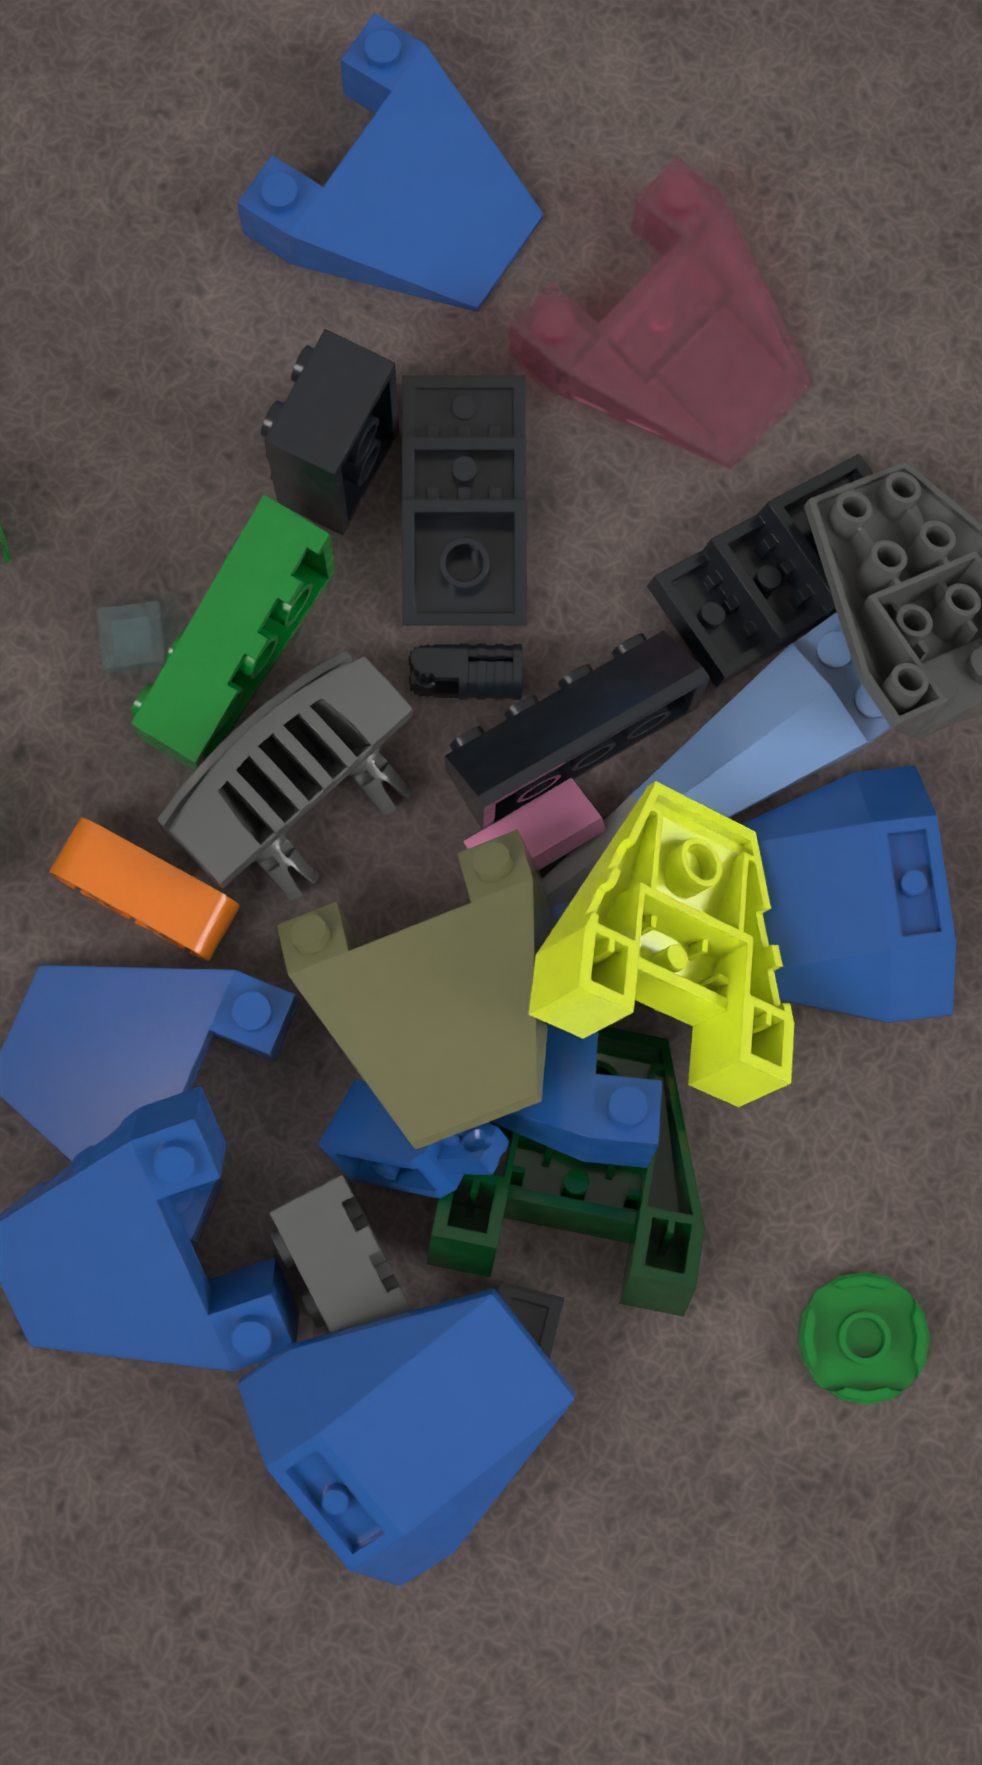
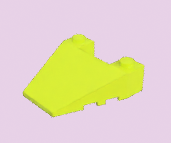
[529,781,794,1107]

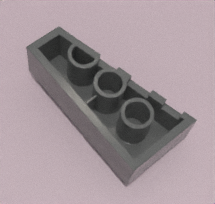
[269,1175,413,1333]

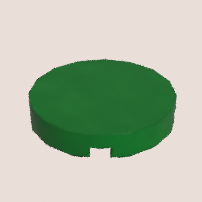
[797,1272,930,1405]

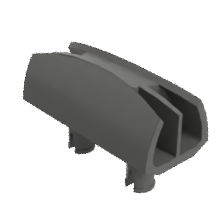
[157,650,413,901]

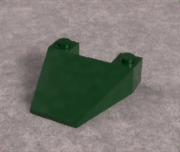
[426,1026,705,1317]

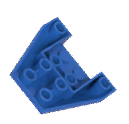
[741,765,956,1023]
[237,1289,576,1586]

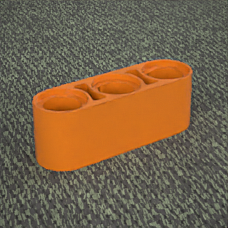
[48,817,241,962]

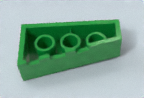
[131,494,336,771]

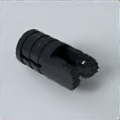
[408,643,523,700]

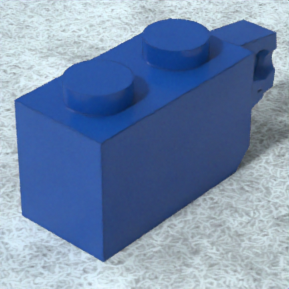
[318,1080,509,1199]

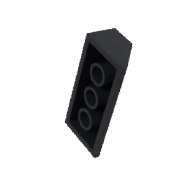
[445,630,710,830]

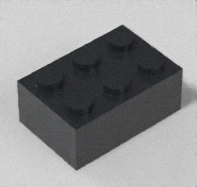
[261,329,399,535]

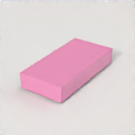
[463,778,606,870]

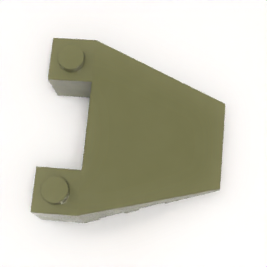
[277,829,556,1150]

